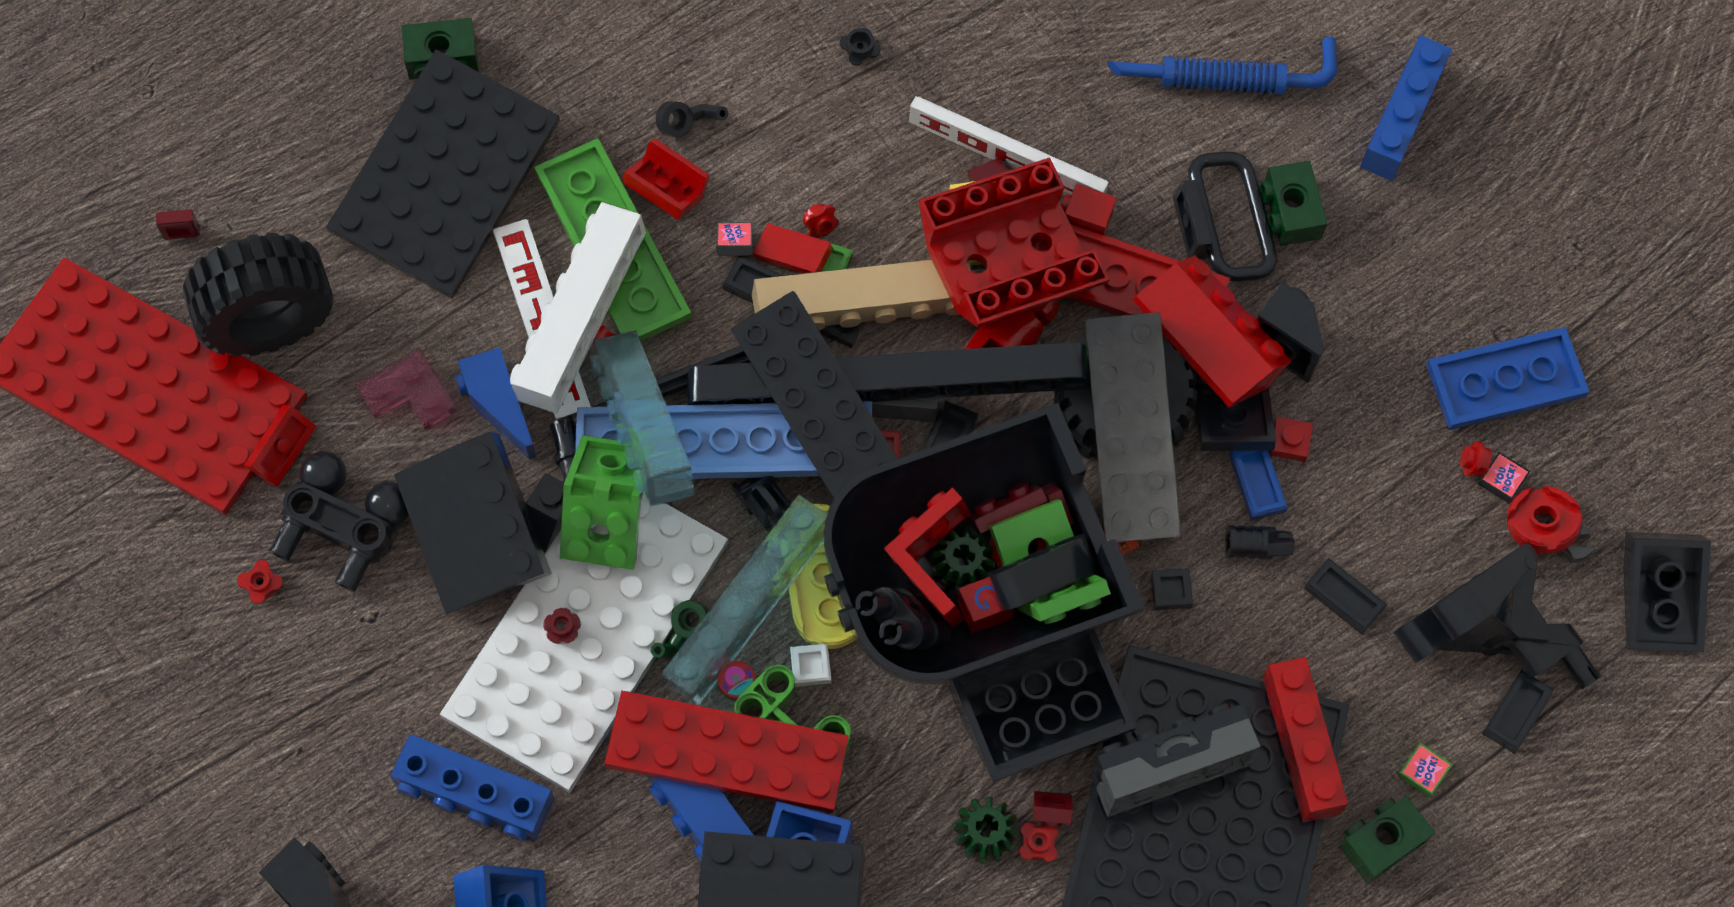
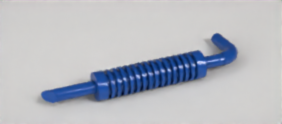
[1107,37,1338,95]

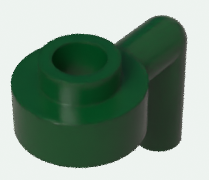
[651,600,712,658]

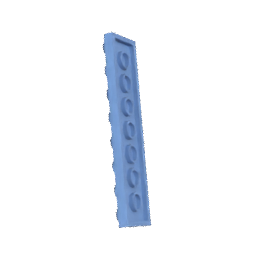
[575,401,872,480]

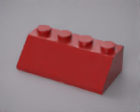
[1133,255,1292,408]

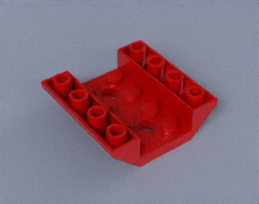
[918,157,1110,327]

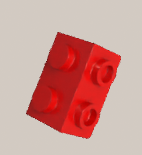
[622,138,710,220]

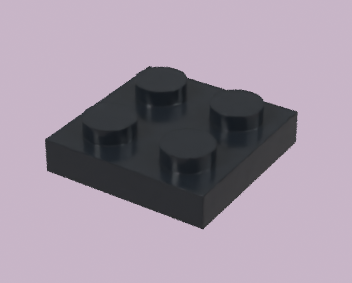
[1195,384,1276,451]

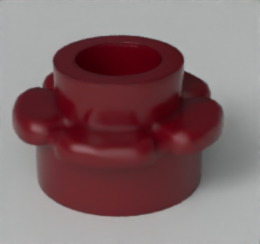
[543,608,581,644]

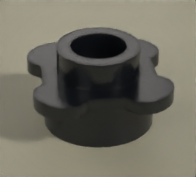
[840,28,881,66]

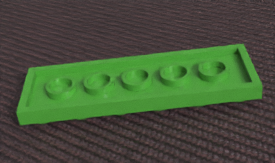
[534,138,692,348]

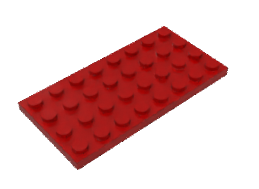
[0,258,308,516]

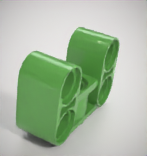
[734,665,851,753]

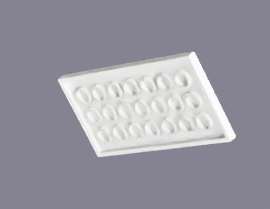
[440,492,729,793]

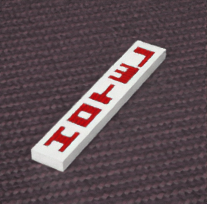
[909,96,1108,195]
[493,219,591,422]

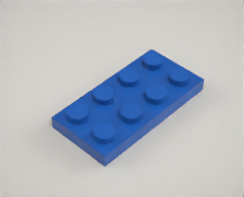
[1426,327,1590,430]

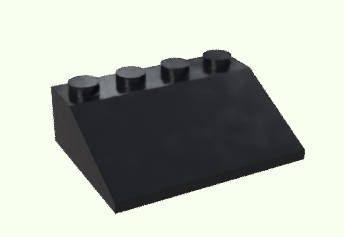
[394,431,552,615]
[949,629,1136,783]
[698,831,865,907]
[259,837,351,907]

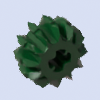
[931,528,995,594]
[953,797,1019,864]

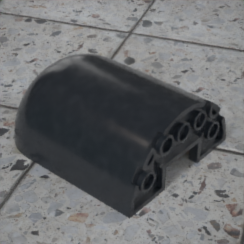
[824,403,1145,685]

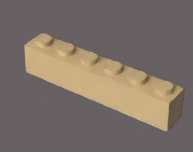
[752,260,971,330]

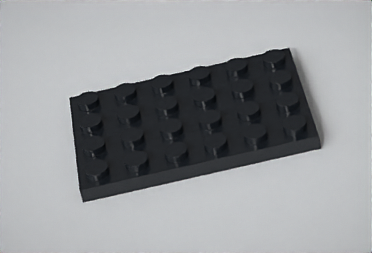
[326,50,560,299]

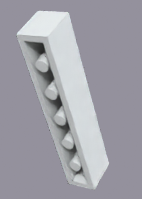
[510,202,646,414]

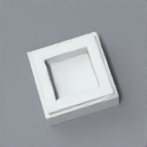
[790,643,831,687]

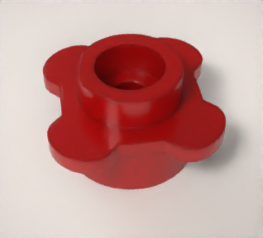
[803,203,839,238]
[237,560,283,604]
[1019,822,1059,862]

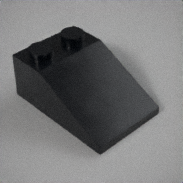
[1623,532,1711,652]

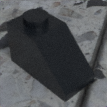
[526,473,564,554]

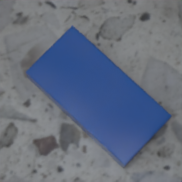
[1228,451,1288,521]

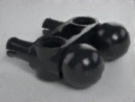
[269,451,409,592]

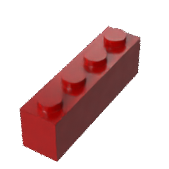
[1263,657,1348,823]

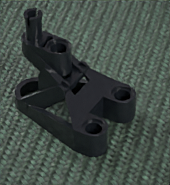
[1394,541,1601,689]

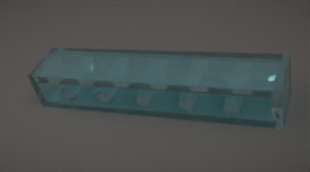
[590,330,695,507]
[661,495,827,706]

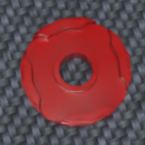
[1507,486,1582,554]

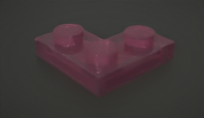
[355,349,457,429]

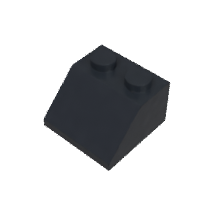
[1257,283,1324,383]

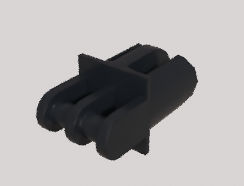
[731,475,797,532]

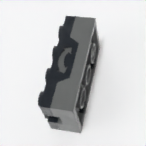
[1091,703,1261,817]

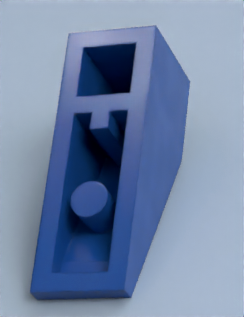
[455,347,536,459]

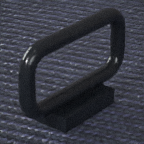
[1173,151,1277,282]

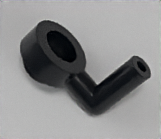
[656,101,728,137]

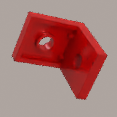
[884,488,971,628]

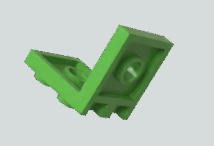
[560,435,655,570]
[989,499,1111,624]

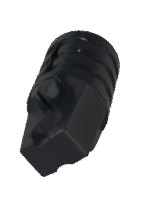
[1225,525,1295,559]

